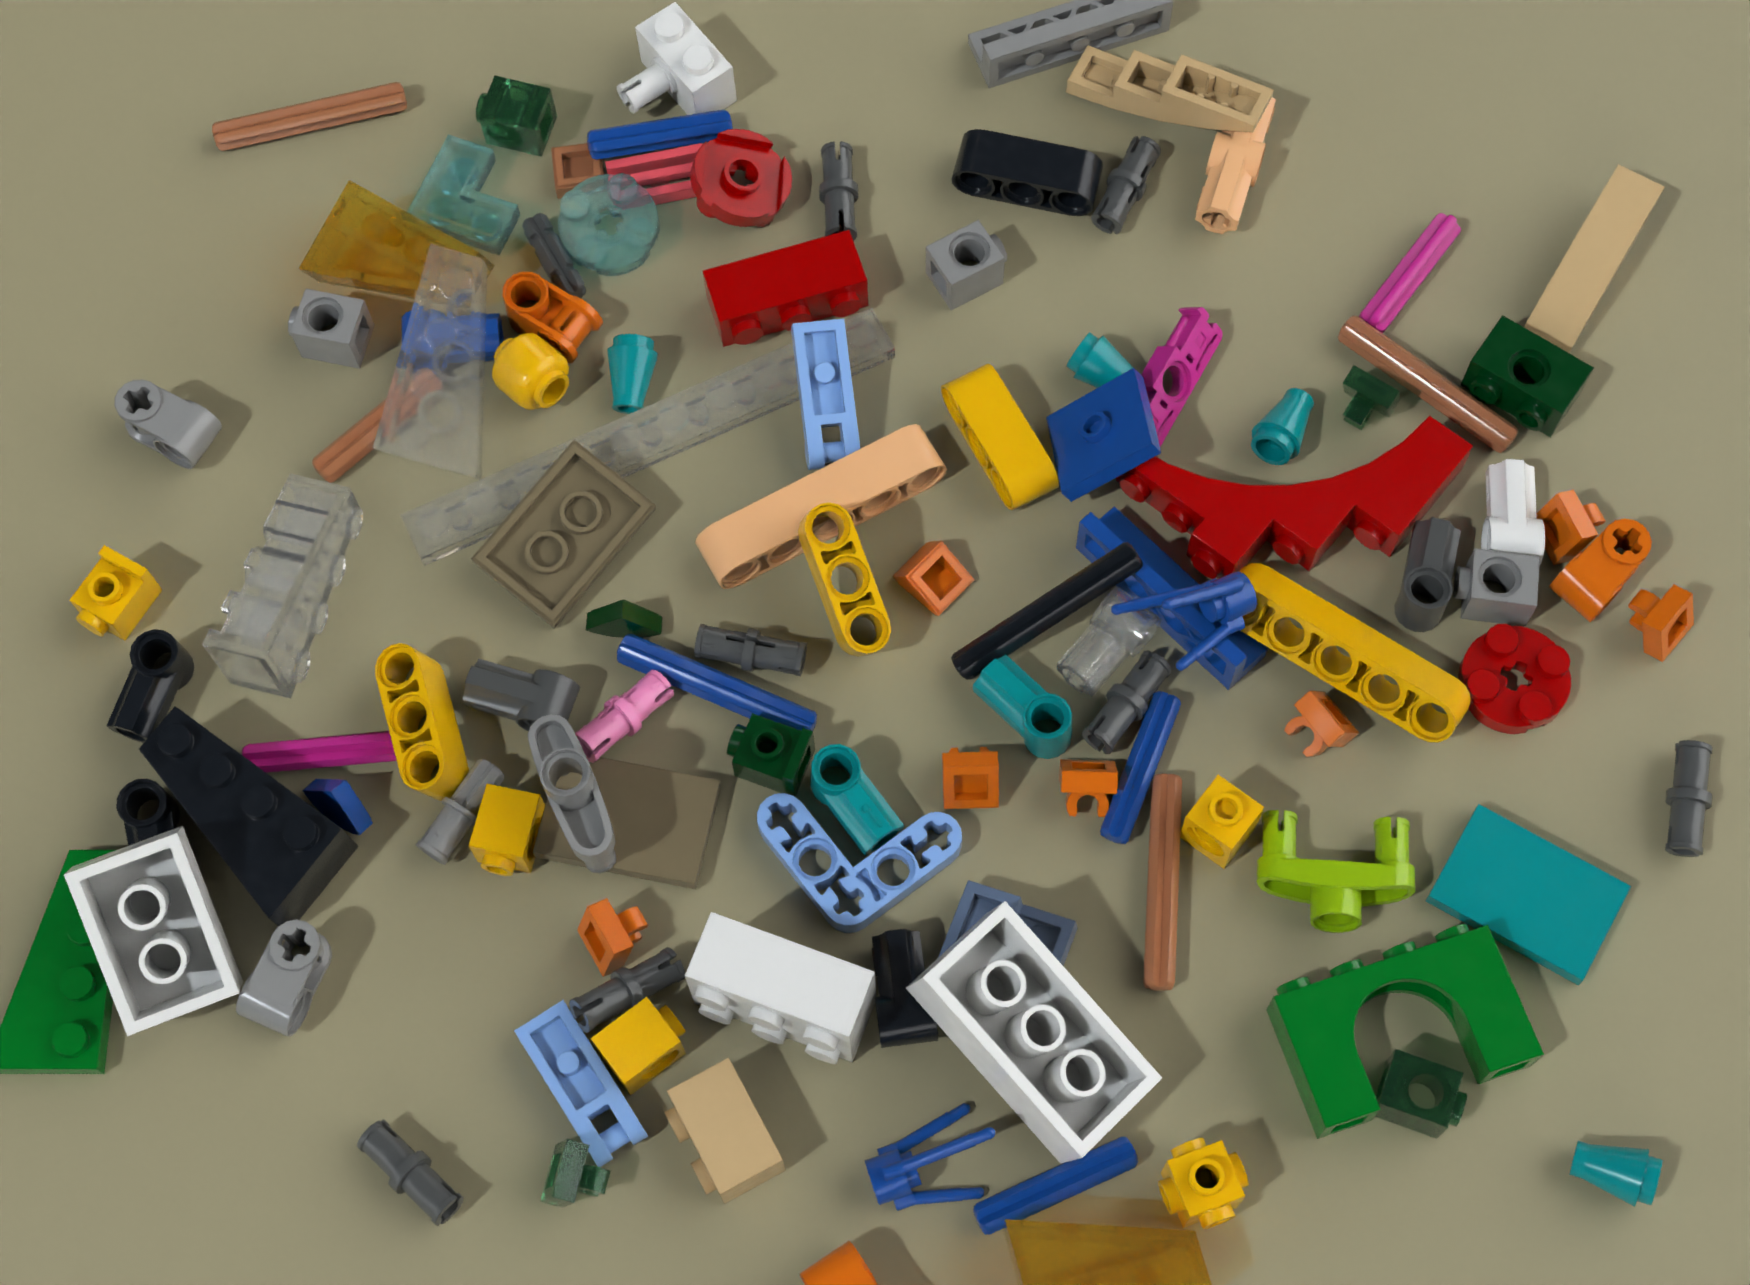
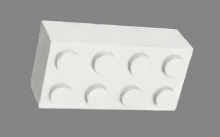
[906,901,1162,1164]

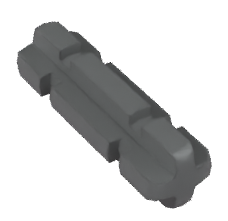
[522,213,586,298]

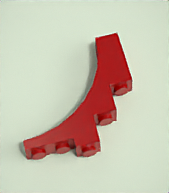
[1116,416,1473,579]

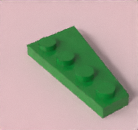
[0,850,116,1074]

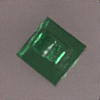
[1343,365,1400,431]
[540,1139,611,1208]

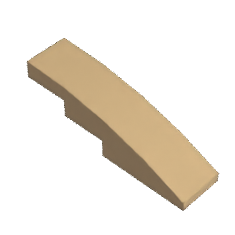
[1066,45,1274,133]
[1524,164,1665,353]

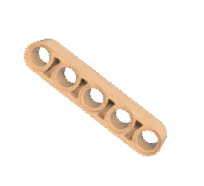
[695,424,947,589]

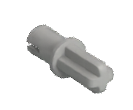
[415,759,504,865]

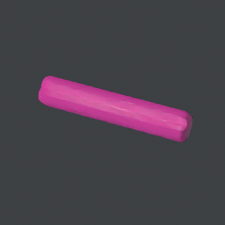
[1359,213,1461,333]
[242,731,397,773]

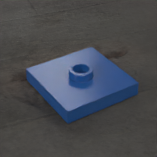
[1046,368,1161,502]

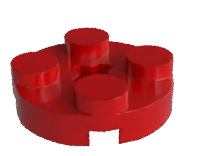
[690,129,792,227]
[1458,624,1572,734]

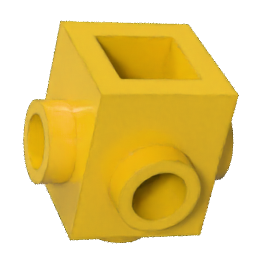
[1158,1137,1249,1230]

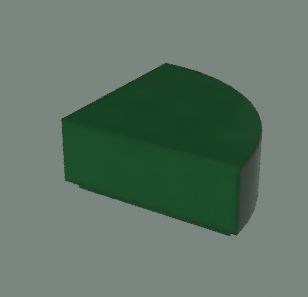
[586,599,663,638]

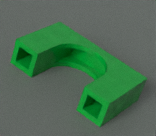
[1266,924,1544,1139]

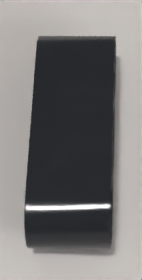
[951,129,1103,216]

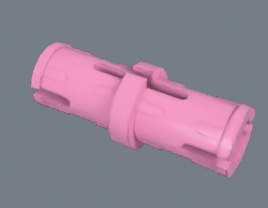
[575,670,674,763]

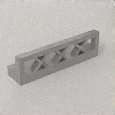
[968,0,1173,88]

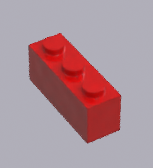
[703,230,869,347]

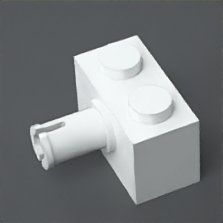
[617,2,737,115]

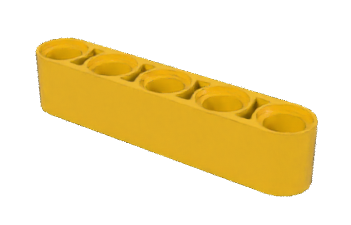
[1240,563,1471,743]

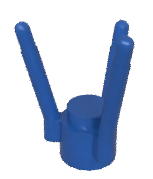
[1111,571,1257,671]
[865,1103,995,1211]

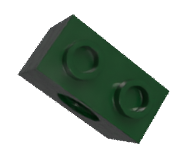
[1461,315,1594,438]

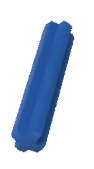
[587,110,733,160]
[1100,691,1181,844]
[973,1137,1138,1235]

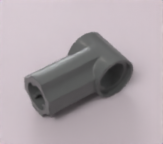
[1394,517,1461,632]
[462,659,580,732]

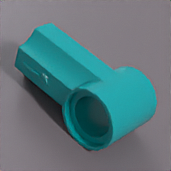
[973,654,1072,759]
[810,744,904,856]

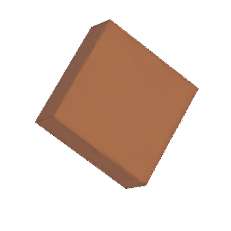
[551,143,607,199]

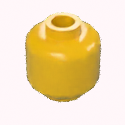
[492,333,569,410]

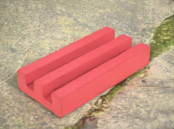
[605,143,703,213]

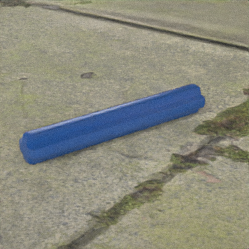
[617,634,817,731]

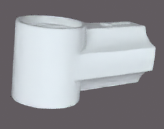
[1481,459,1545,566]

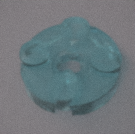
[558,173,660,276]

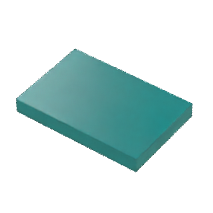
[1425,804,1631,985]

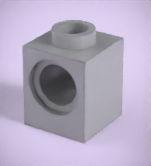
[926,220,1007,311]
[288,289,375,369]
[1453,548,1540,627]

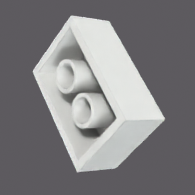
[64,826,243,1036]
[685,912,876,1064]

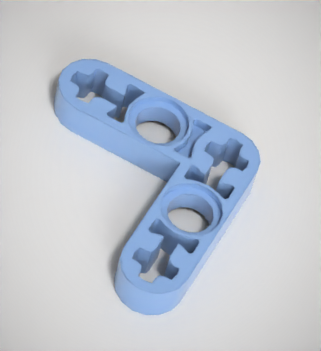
[757,793,962,933]

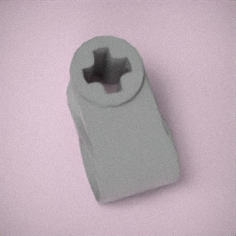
[114,379,222,469]
[236,919,332,1037]

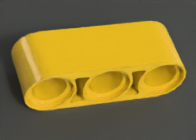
[941,364,1059,510]
[798,502,891,657]
[375,643,469,801]

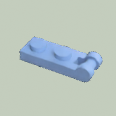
[791,318,860,470]
[514,1000,648,1168]

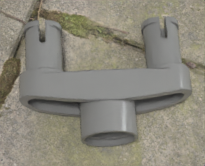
[528,714,616,873]

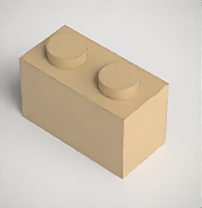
[664,1058,786,1204]

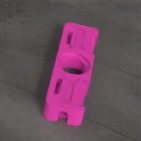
[1141,307,1223,447]

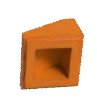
[893,541,975,616]

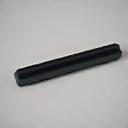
[951,542,1143,680]

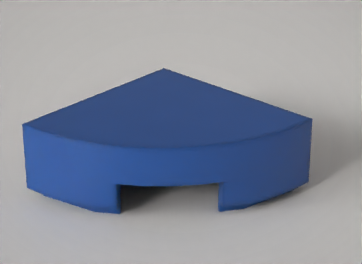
[302,779,373,835]

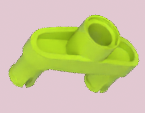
[1257,810,1416,933]

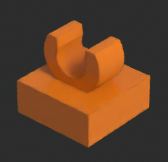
[1536,489,1606,565]
[1628,584,1694,662]
[1284,690,1359,757]
[942,747,999,809]
[1059,759,1118,817]
[577,898,648,977]

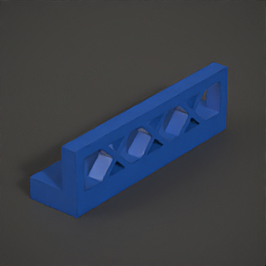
[1076,506,1268,690]

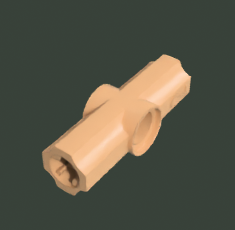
[1195,97,1276,234]

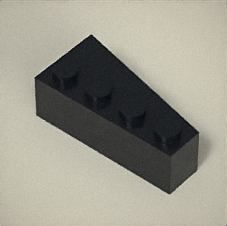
[139,706,359,926]

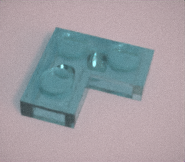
[406,134,520,256]

